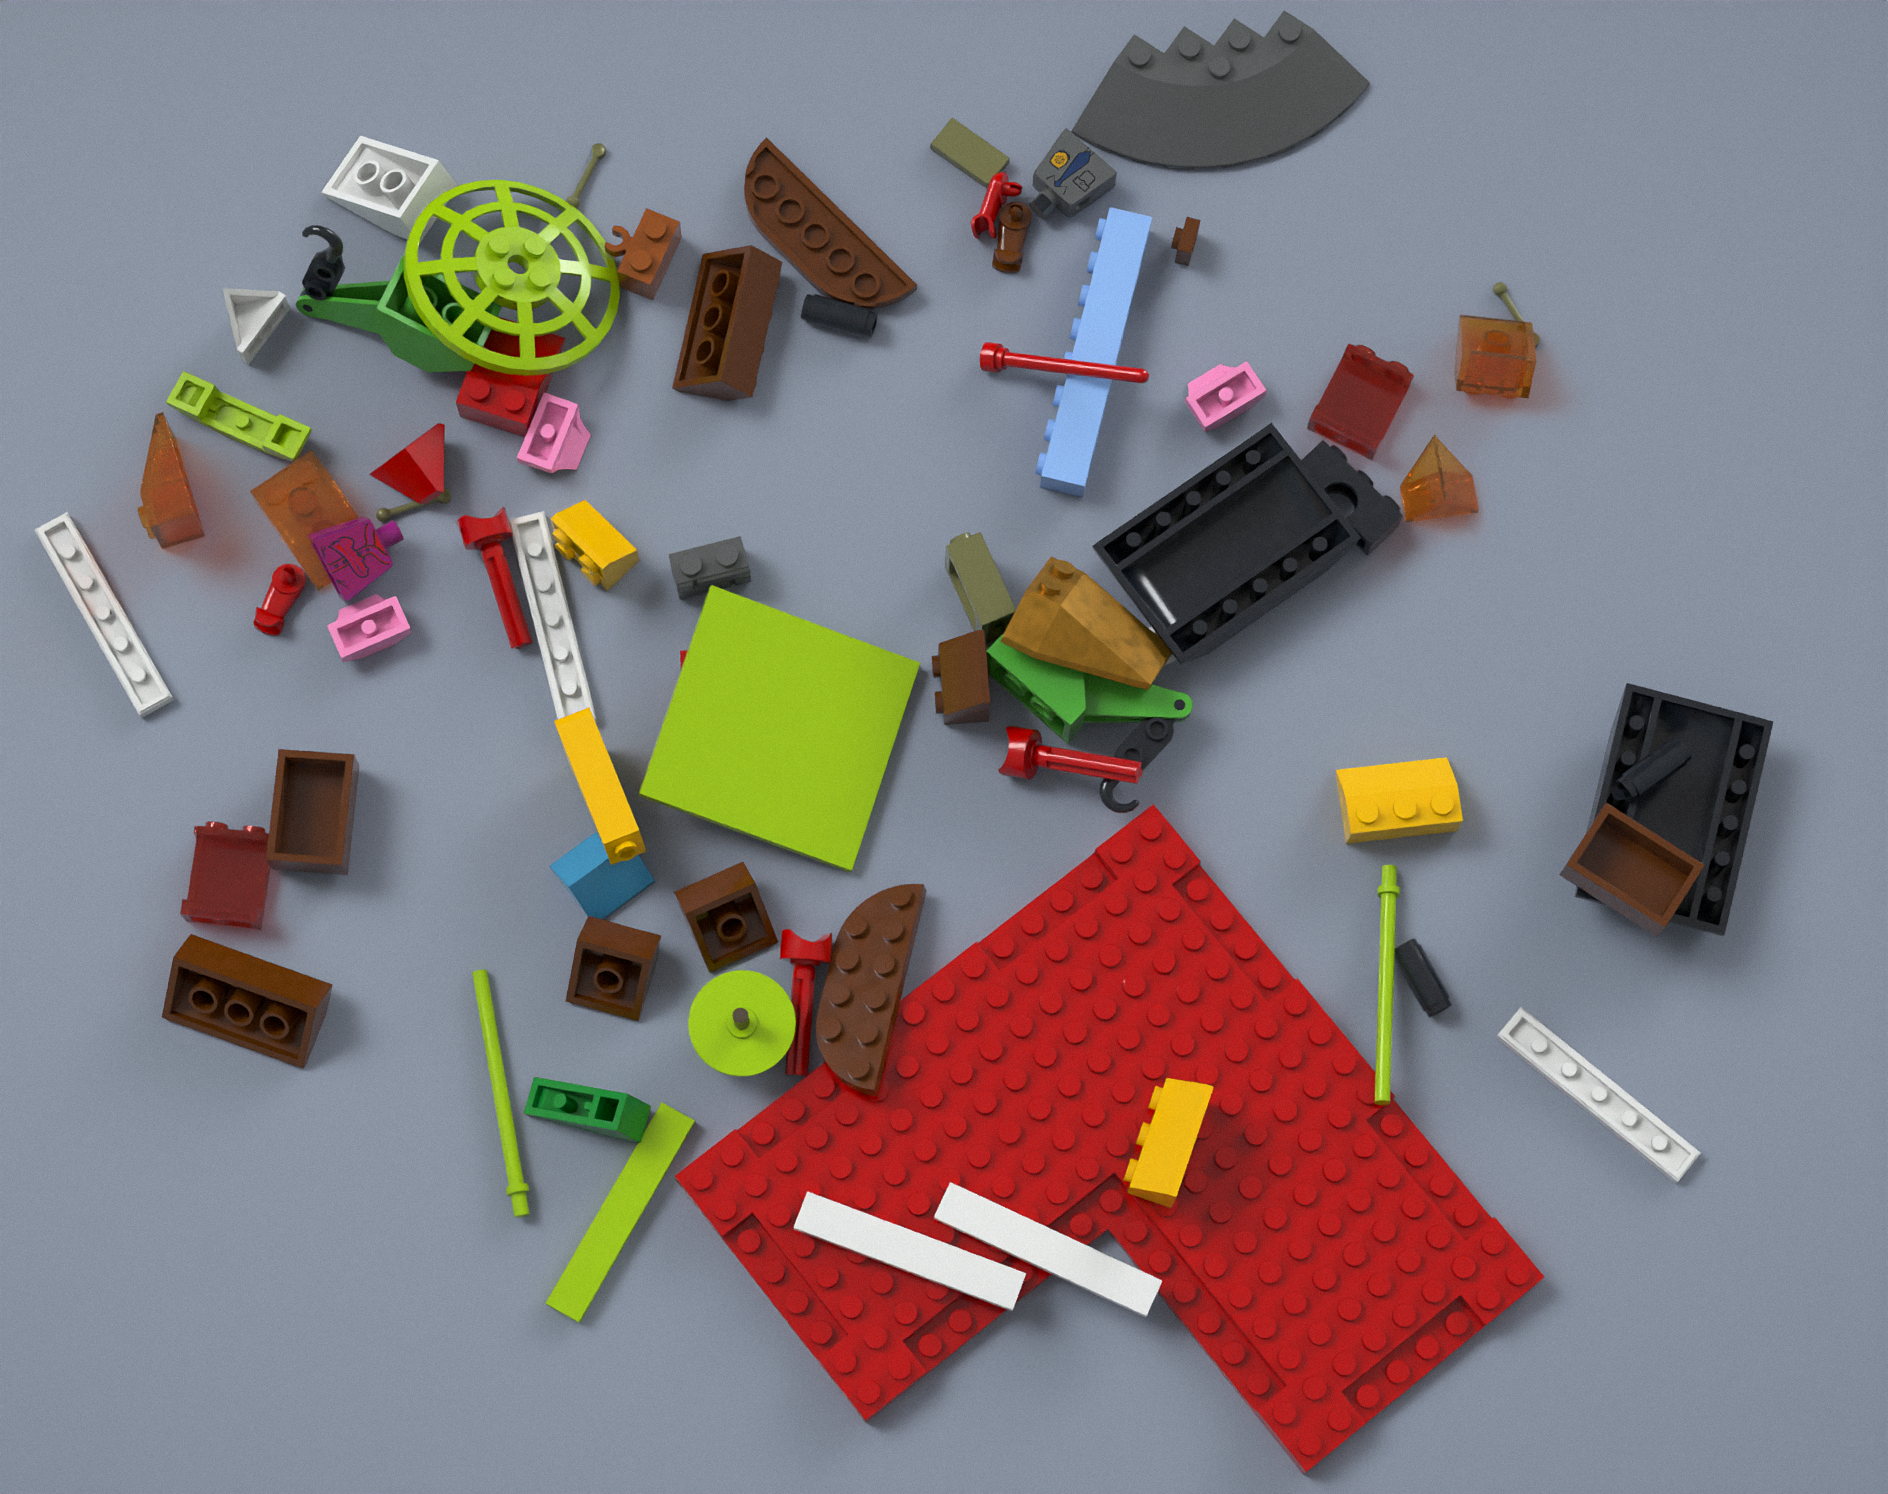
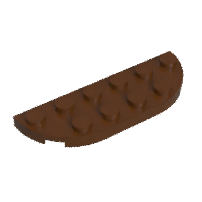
[744,137,917,309]
[816,884,926,1096]

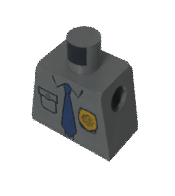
[1029,128,1117,219]

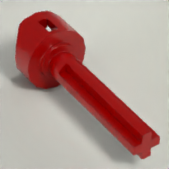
[457,507,533,649]
[998,725,1143,784]
[779,929,832,1076]

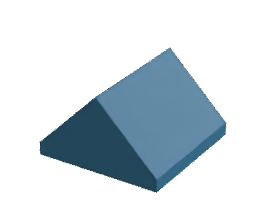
[549,832,655,920]

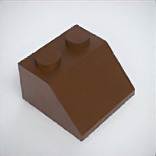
[931,630,990,725]
[674,862,778,973]
[566,916,661,1021]

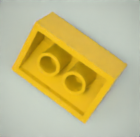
[1335,757,1463,844]
[1124,1078,1214,1208]

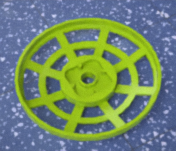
[403,179,620,376]

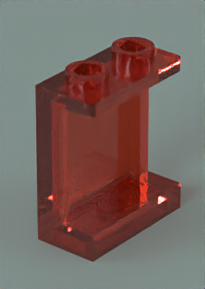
[1307,344,1414,460]
[180,821,271,930]

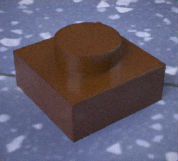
[1171,217,1201,266]

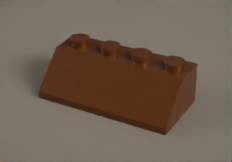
[672,245,783,401]
[162,934,333,1069]

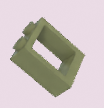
[945,532,1016,644]

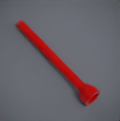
[980,342,1149,383]

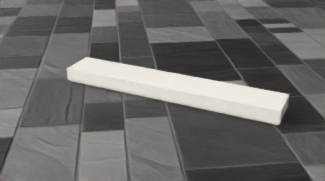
[509,511,597,722]
[35,512,174,718]
[1496,1007,1701,1184]
[934,1182,1162,1318]
[794,1191,1026,1311]

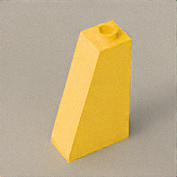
[554,707,646,865]

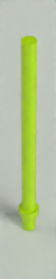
[1375,865,1400,1105]
[472,969,530,1218]

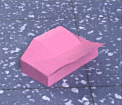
[1185,361,1267,432]
[517,392,591,473]
[327,594,412,662]

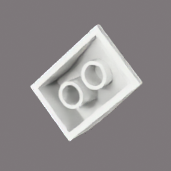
[321,136,458,242]

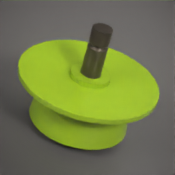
[688,970,796,1077]

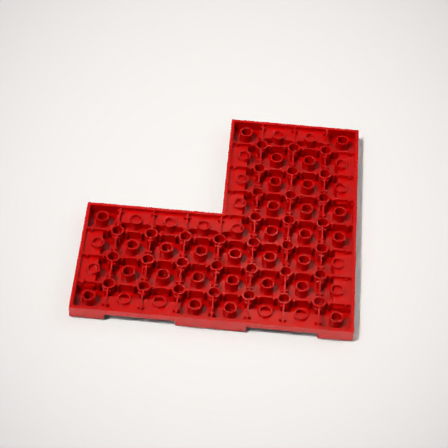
[675,804,1544,1474]

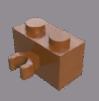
[604,208,682,300]

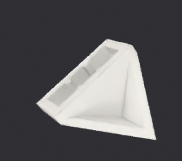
[223,288,290,365]

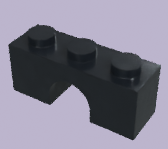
[1301,440,1403,556]

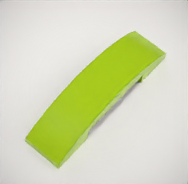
[166,371,312,462]

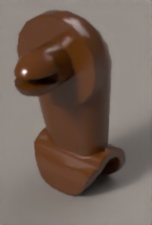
[992,202,1032,273]

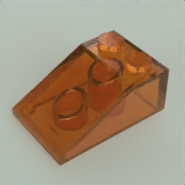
[137,412,205,549]
[250,450,359,591]

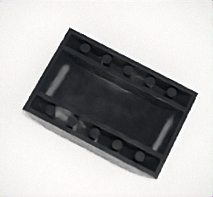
[1092,423,1361,665]
[1575,683,1774,936]

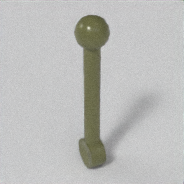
[566,143,606,209]
[1493,282,1540,348]
[376,488,451,522]

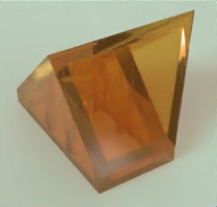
[1399,434,1479,522]

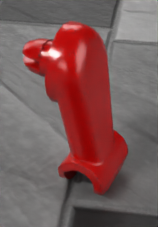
[971,172,1022,239]
[253,564,306,636]

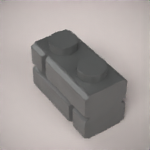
[668,536,751,600]

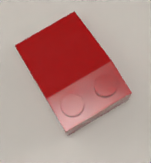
[456,316,566,437]

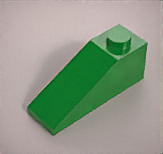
[524,1077,651,1143]

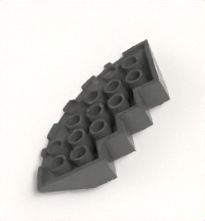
[1071,10,1370,170]

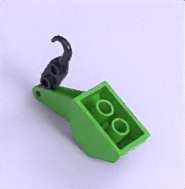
[296,225,502,372]
[986,635,1193,813]

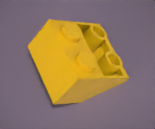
[550,500,639,591]

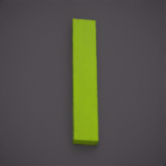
[545,1102,696,1324]

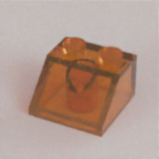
[1454,315,1536,399]

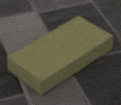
[930,117,1010,189]

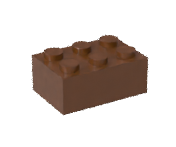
[266,749,360,875]
[1559,803,1705,937]

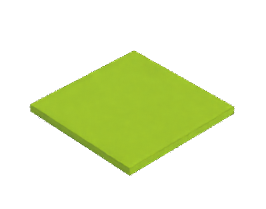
[638,585,920,873]

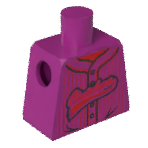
[307,517,404,601]

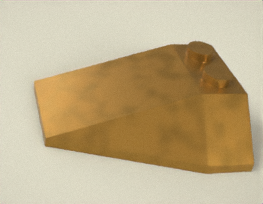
[1000,556,1172,690]

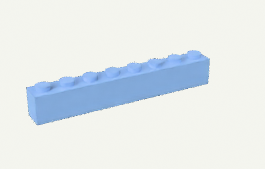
[1035,207,1152,498]

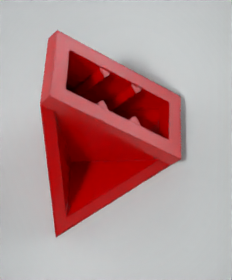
[369,423,445,505]

